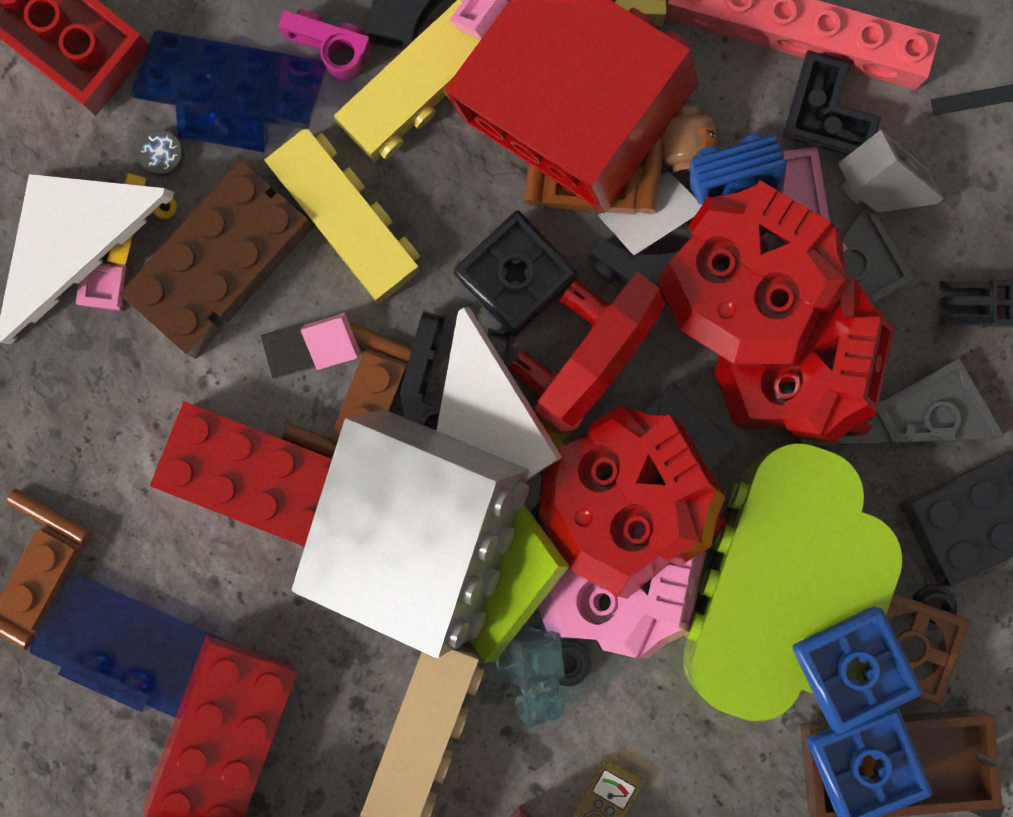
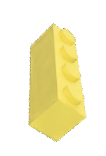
[334,0,481,163]
[264,127,421,305]

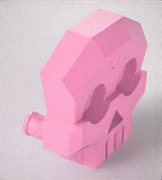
[538,521,707,658]

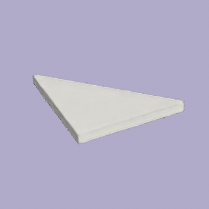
[0,174,174,345]
[436,307,562,481]

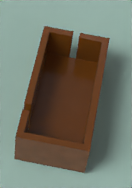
[119,159,314,359]
[800,709,1003,817]

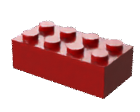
[0,0,151,116]
[150,401,332,547]
[142,635,297,817]

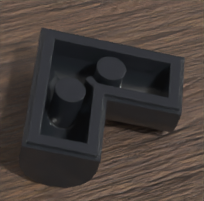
[782,50,881,156]

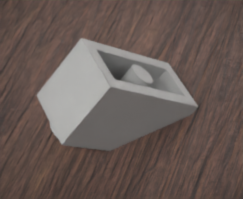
[838,130,944,213]

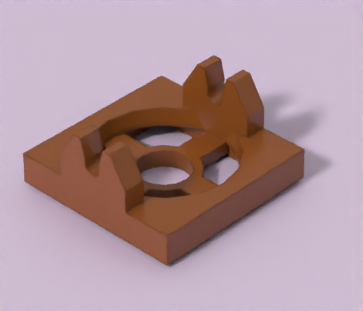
[862,593,971,706]

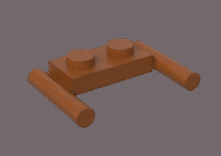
[524,134,663,214]
[283,316,412,458]
[0,489,92,650]

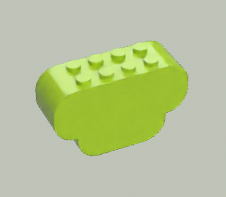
[683,444,902,721]

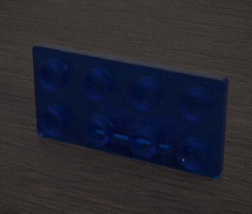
[132,30,326,153]
[29,571,229,718]

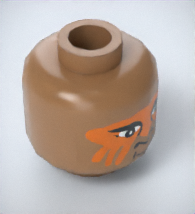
[662,106,717,173]

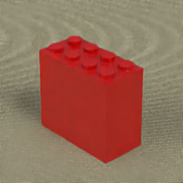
[444,0,699,214]

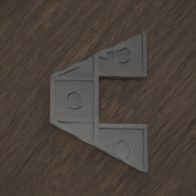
[785,205,1004,446]

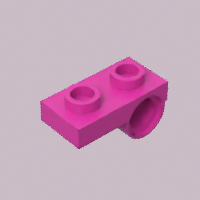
[278,9,372,82]

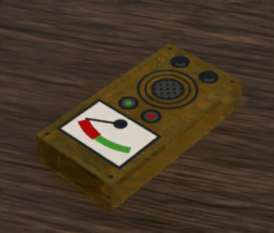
[571,757,645,817]

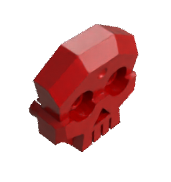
[657,180,851,367]
[507,271,665,434]
[715,278,895,443]
[539,405,726,599]

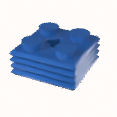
[690,134,787,205]
[792,607,922,734]
[807,708,932,817]

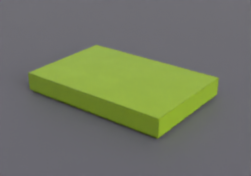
[469,504,569,663]

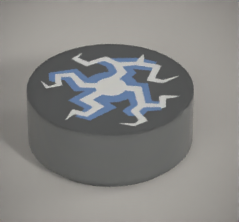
[137,130,184,177]

